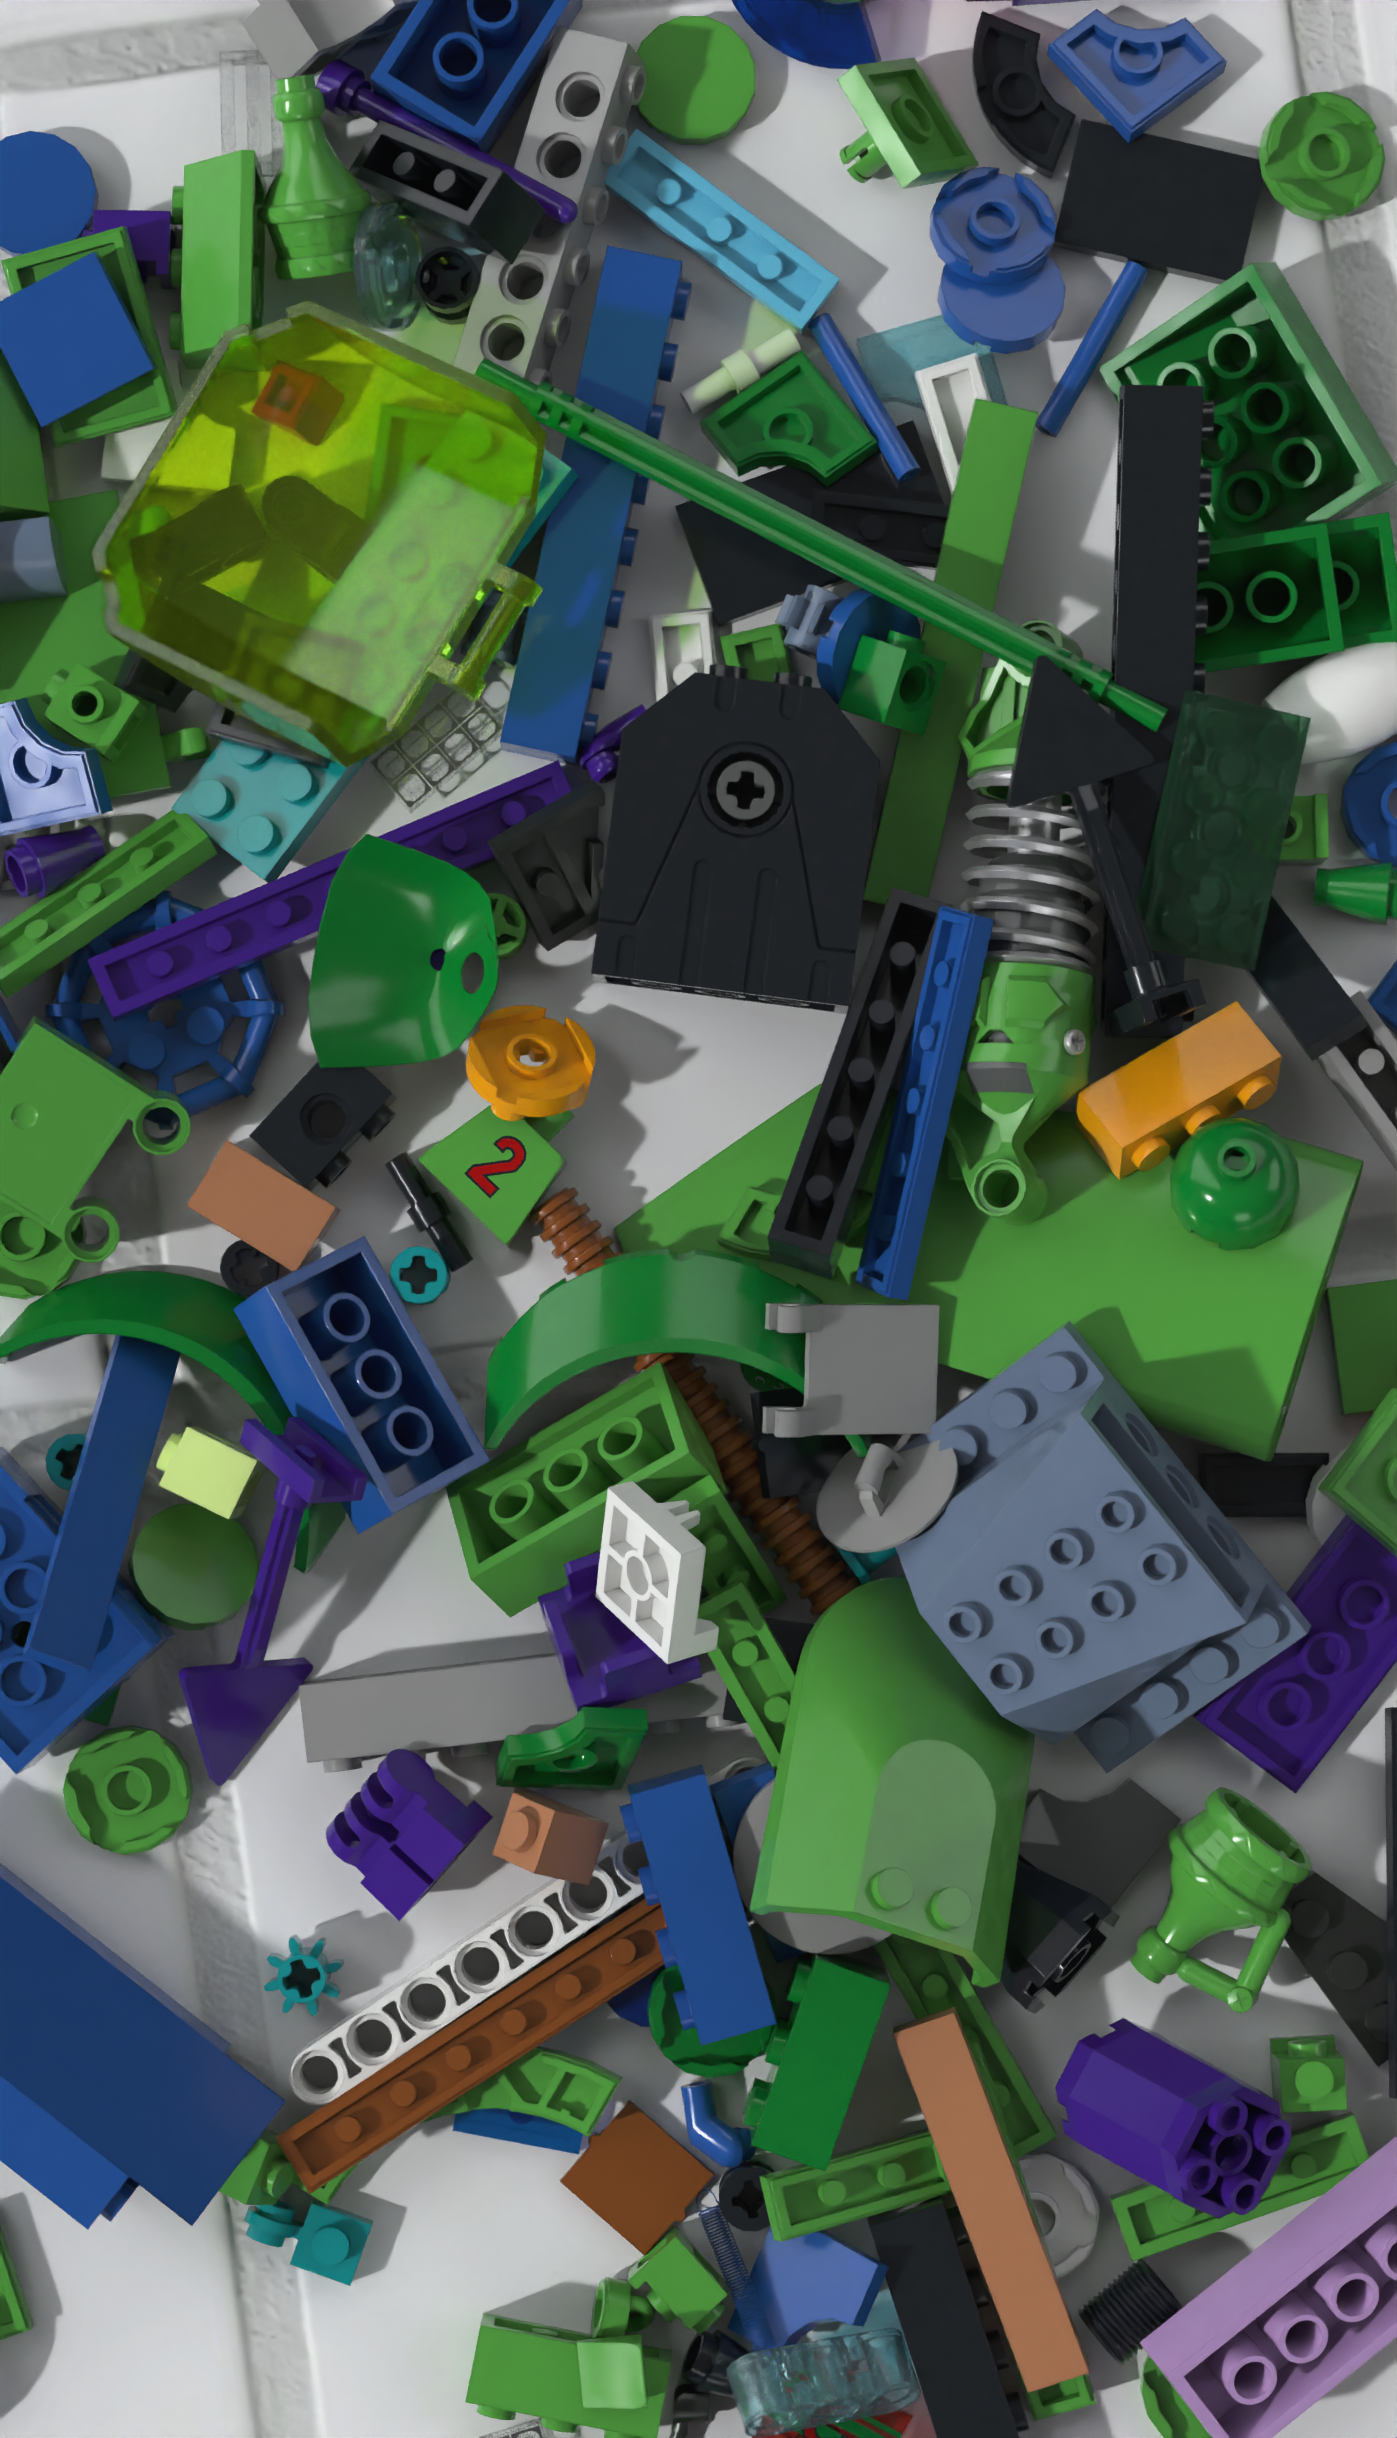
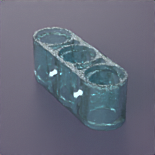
[727,2328,921,2437]

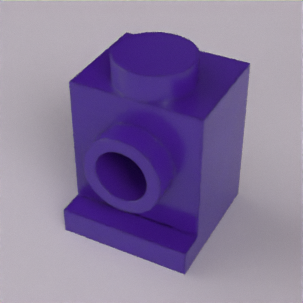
[82,210,177,289]

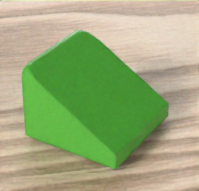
[577,2334,648,2409]

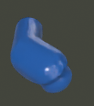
[681,2081,756,2168]

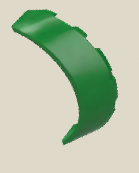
[484,1249,871,1458]
[0,1270,347,1574]

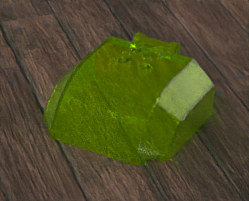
[91,300,546,768]

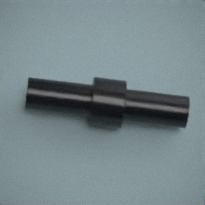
[385,1152,474,1273]

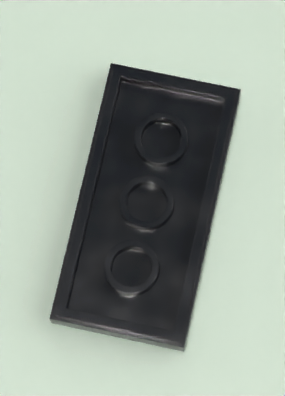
[675,420,944,628]

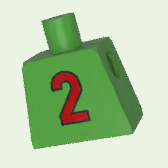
[418,1105,575,1247]

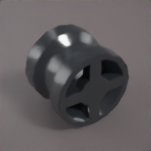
[719,2159,775,2232]

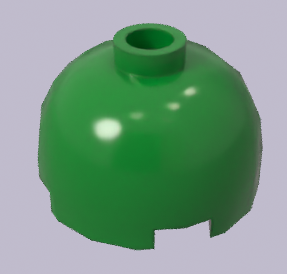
[1170,1117,1300,1251]

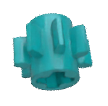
[264,1934,344,2016]

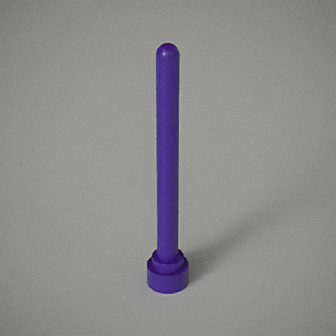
[316,59,578,224]

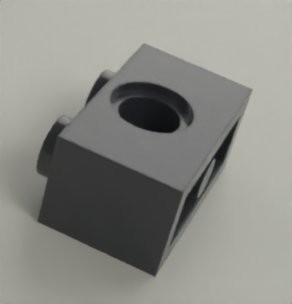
[249,1062,397,1191]

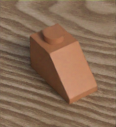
[492,1787,609,1886]

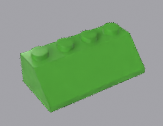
[445,1362,727,1618]

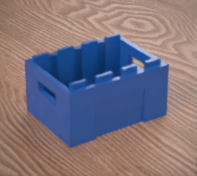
[0,1447,175,1774]

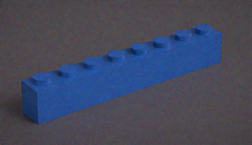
[500,245,692,766]

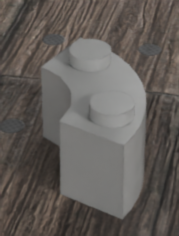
[242,0,419,79]

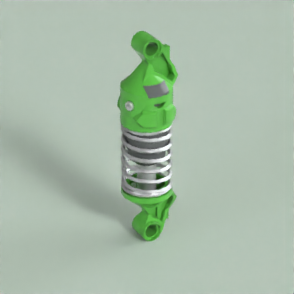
[946,619,1109,1226]

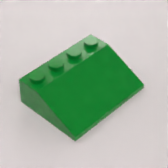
[1098,262,1397,541]

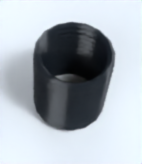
[1078,2259,1183,2365]

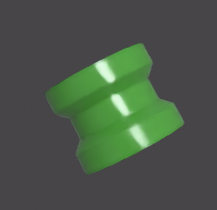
[476,893,528,961]

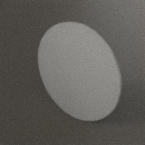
[816,1434,959,1553]

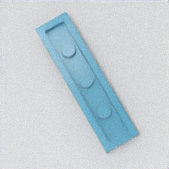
[604,129,840,334]

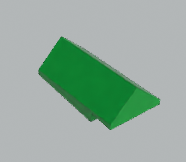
[1194,512,1397,673]

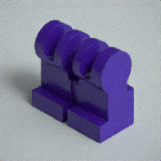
[326,1749,493,1921]

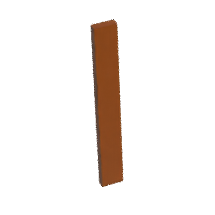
[275,1896,748,2194]

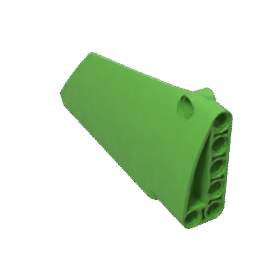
[614,1084,1364,1462]

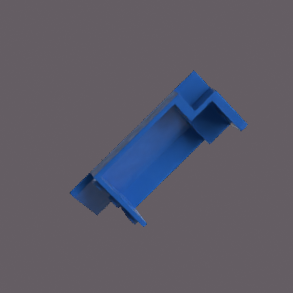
[0,1863,286,2230]

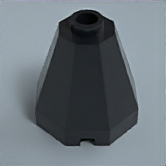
[1001,1861,1120,2014]

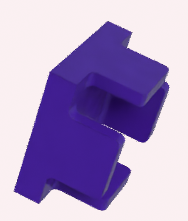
[538,1551,702,1713]

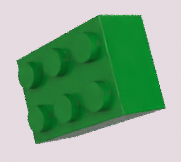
[743,1953,891,2172]

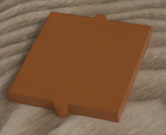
[560,2099,714,2256]

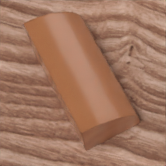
[186,1140,341,1272]

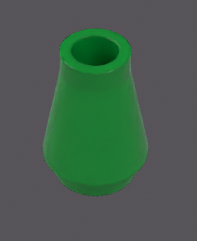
[1314,862,1397,925]

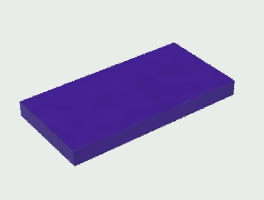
[1193,1514,1397,1794]

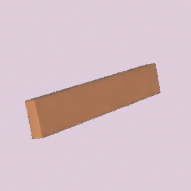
[893,2007,1089,2393]

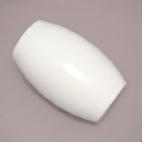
[1262,642,1397,765]

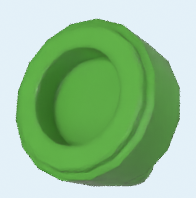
[591,2277,656,2339]

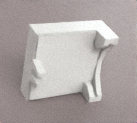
[595,1481,719,1664]

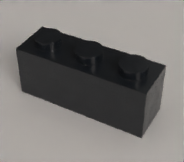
[349,120,546,265]

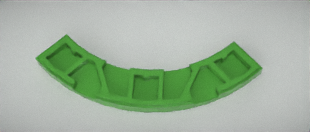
[291,2046,623,2205]

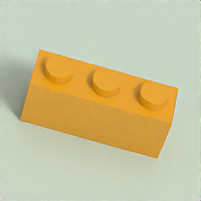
[1075,1001,1282,1180]

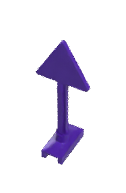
[178,1417,368,1786]

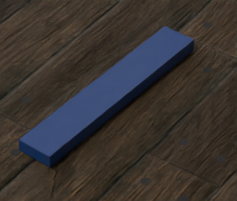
[856,906,994,1300]
[22,1335,181,1679]

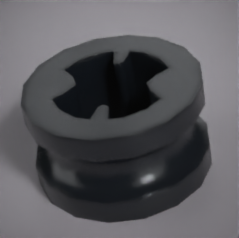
[220,1240,280,1296]

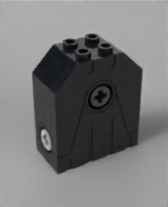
[591,664,880,1014]

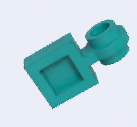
[244,2199,373,2286]

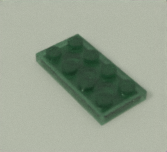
[1137,690,1311,971]

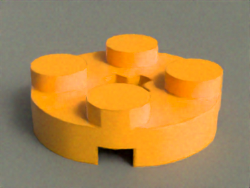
[465,1005,596,1122]

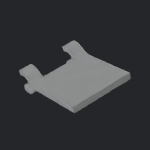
[762,1303,939,1438]

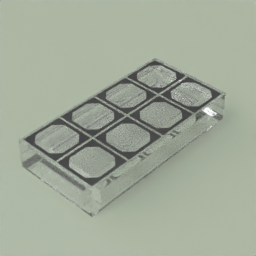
[368,681,503,814]

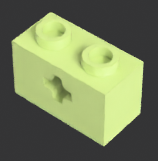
[156,1426,266,1520]

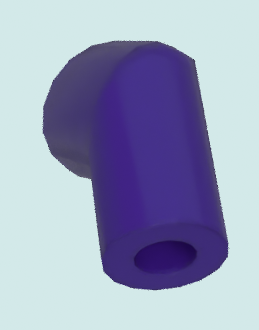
[579,704,646,784]

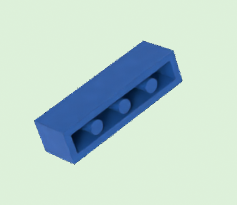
[619,1764,777,2046]

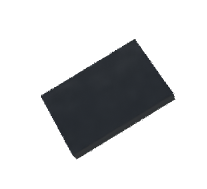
[1053,119,1263,285]

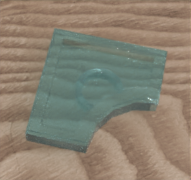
[856,314,1008,412]

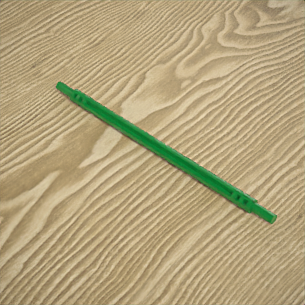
[473,358,1168,732]

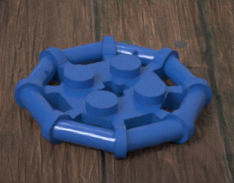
[45,891,285,1130]

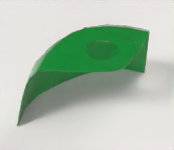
[308,834,499,1068]

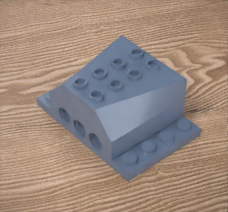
[895,1321,1311,1773]

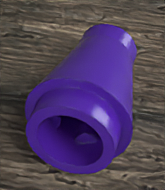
[5,825,105,898]

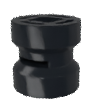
[415,246,480,325]

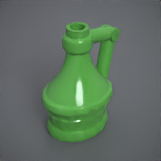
[258,74,372,280]
[1130,1787,1313,2013]

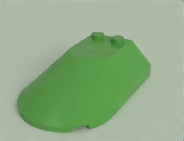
[750,1577,1035,1988]

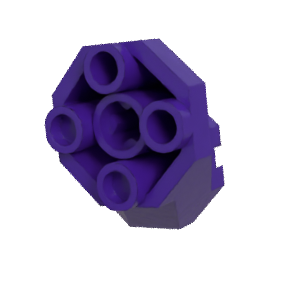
[1055,2018,1292,2219]

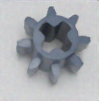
[775,584,844,660]

